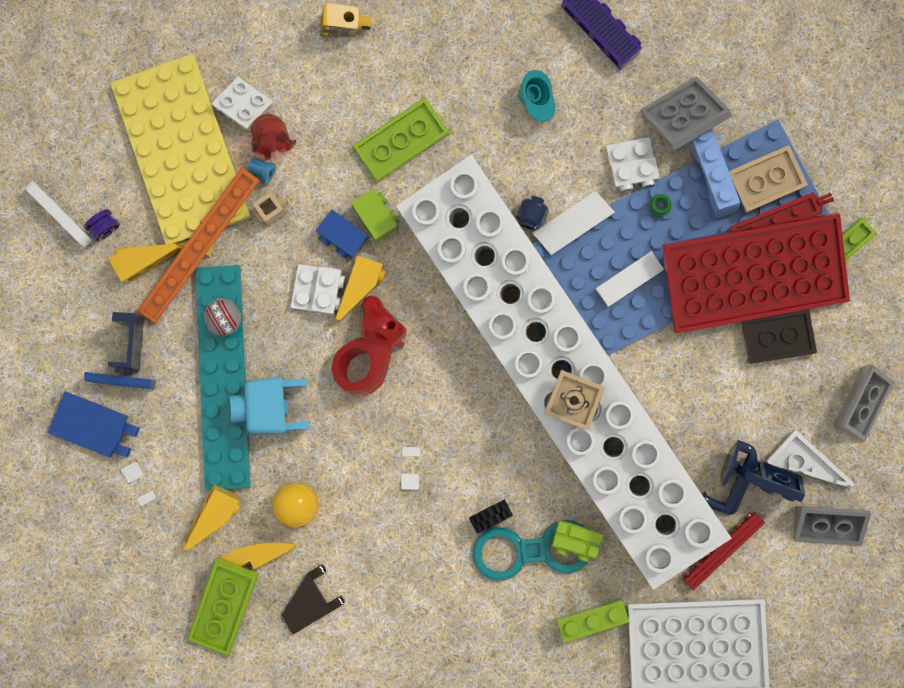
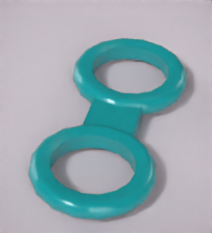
[472,520,588,581]

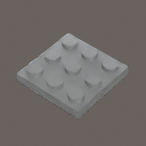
[640,76,732,150]

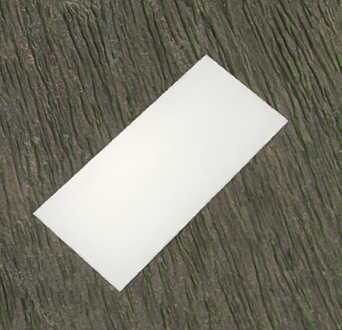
[533,191,615,255]

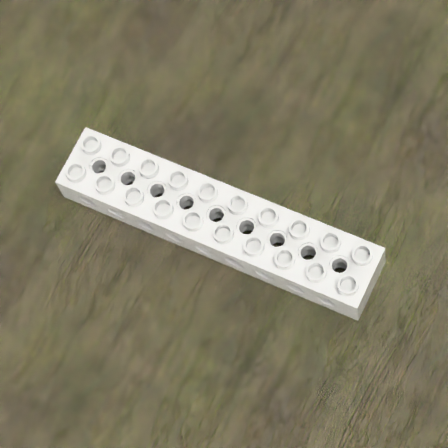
[396,154,732,590]

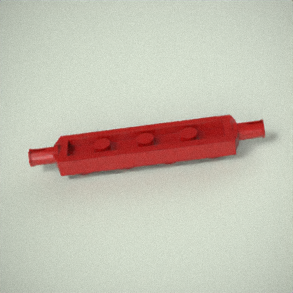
[729,192,834,232]

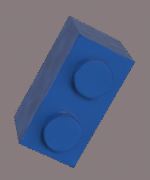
[316,209,369,259]

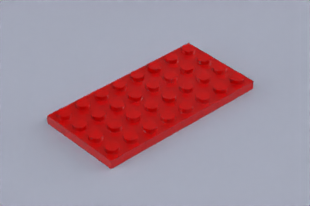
[662,213,850,334]

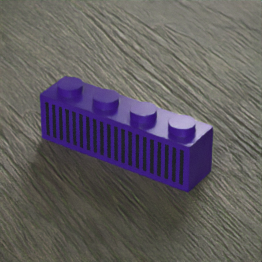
[561,0,642,71]

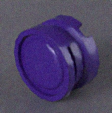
[84,209,120,242]

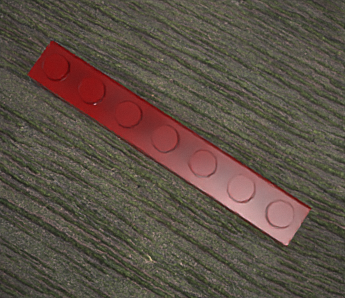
[682,512,765,591]

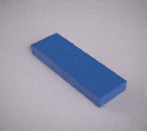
[84,372,156,390]

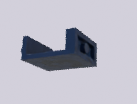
[108,312,144,374]

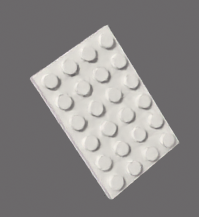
[627,599,770,688]

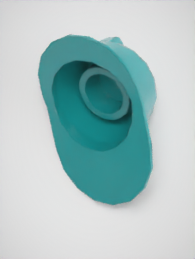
[518,70,556,122]

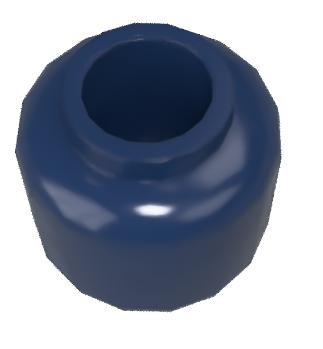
[517,196,549,230]

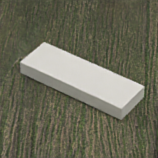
[595,251,664,307]

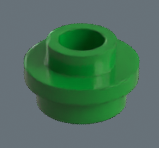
[649,194,672,217]

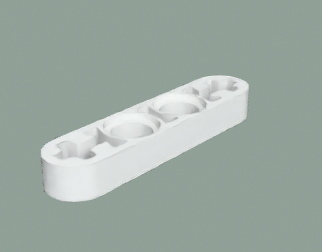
[24,180,93,248]

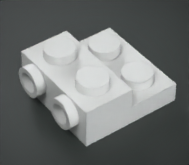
[606,137,659,192]
[291,264,345,316]

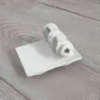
[211,77,273,131]

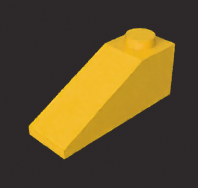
[108,244,183,283]
[336,256,386,321]
[183,484,240,551]

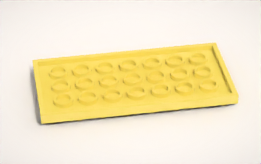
[110,54,251,244]

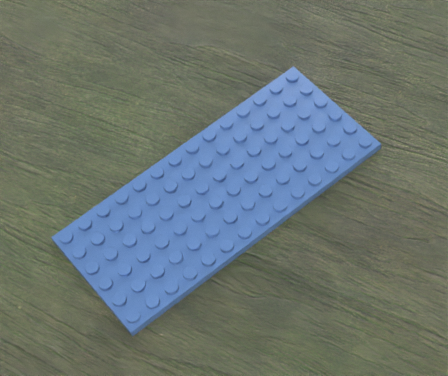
[517,119,829,373]

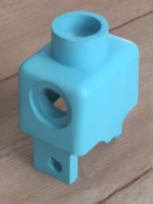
[229,376,310,435]

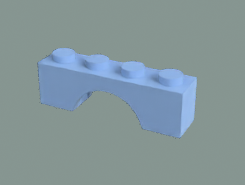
[688,128,740,219]

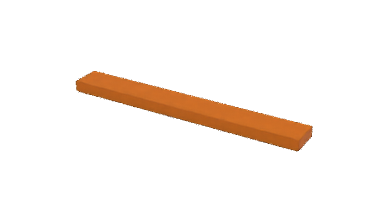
[137,167,260,324]

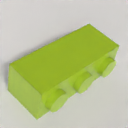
[555,598,629,643]

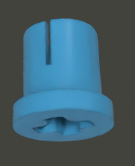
[247,157,276,184]

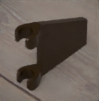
[281,565,345,635]

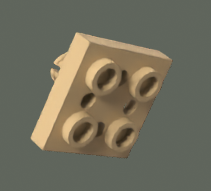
[544,370,605,431]

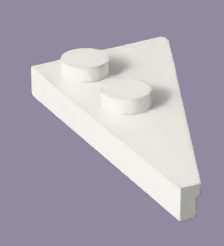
[765,430,855,488]

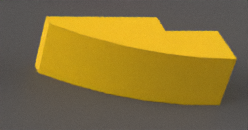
[221,542,296,569]

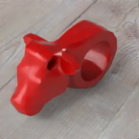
[331,296,407,396]

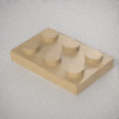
[729,145,808,214]

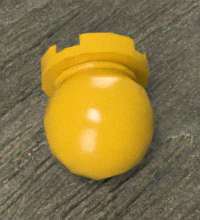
[272,482,319,528]

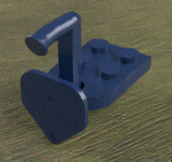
[702,440,805,515]

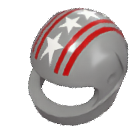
[204,298,241,337]

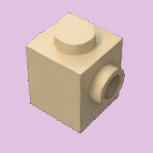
[253,191,286,226]

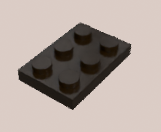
[742,309,817,364]

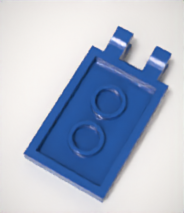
[48,391,140,458]

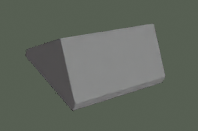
[833,364,894,442]
[794,506,871,545]

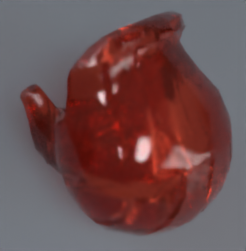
[250,113,297,160]

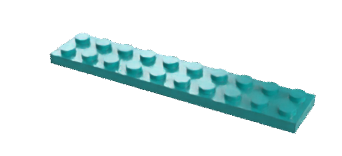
[195,265,251,490]

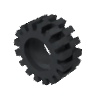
[469,499,513,534]

